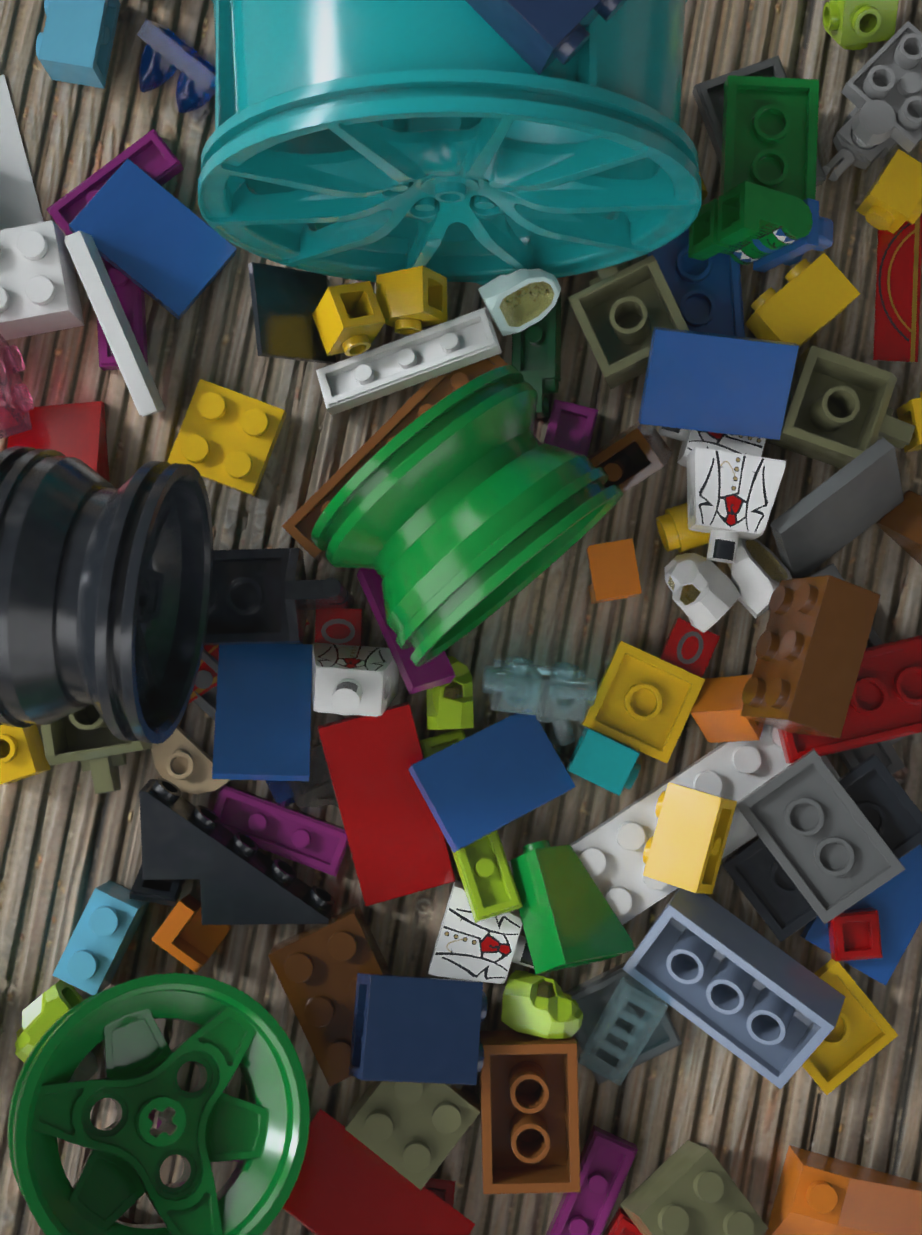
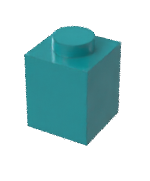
[565,727,641,796]

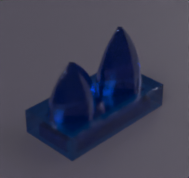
[137,19,216,113]

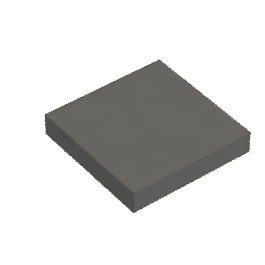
[563,962,682,1085]

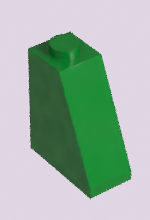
[508,840,635,974]

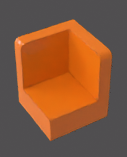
[586,538,642,604]
[691,674,764,743]
[151,894,231,973]

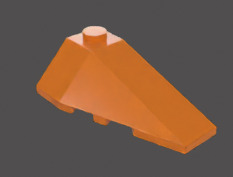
[765,1145,922,1235]

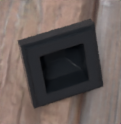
[129,865,186,907]

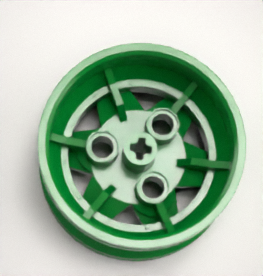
[311,365,623,667]
[7,973,310,1235]

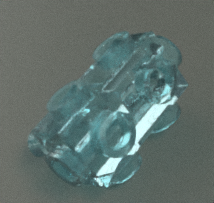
[482,656,597,745]

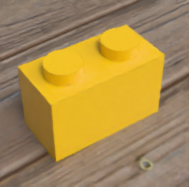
[745,253,860,348]
[643,782,737,894]

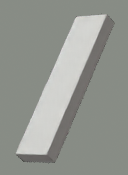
[64,231,166,417]
[316,307,502,416]

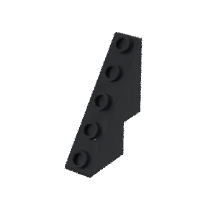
[139,778,335,925]

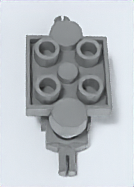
[822,21,922,181]

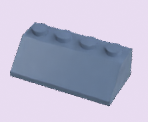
[622,888,845,1089]

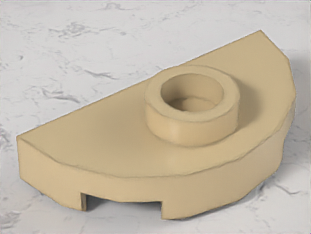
[151,726,231,794]

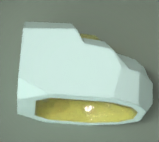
[478,268,561,336]

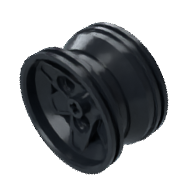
[0,446,213,744]

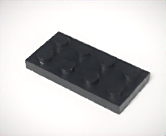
[722,754,922,942]

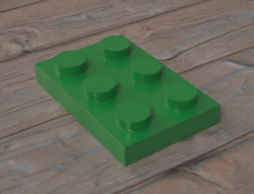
[720,75,819,200]

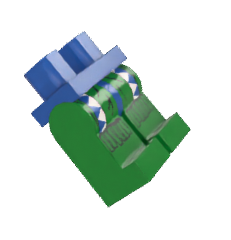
[688,181,834,273]

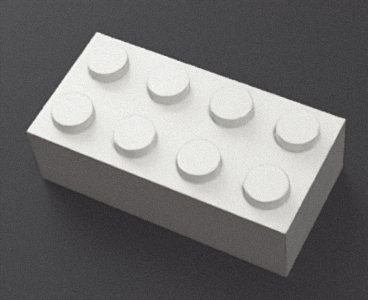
[0,220,84,341]

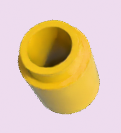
[656,502,710,553]

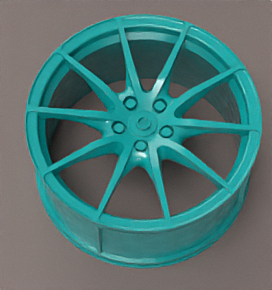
[198,0,702,285]

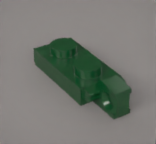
[512,289,561,419]

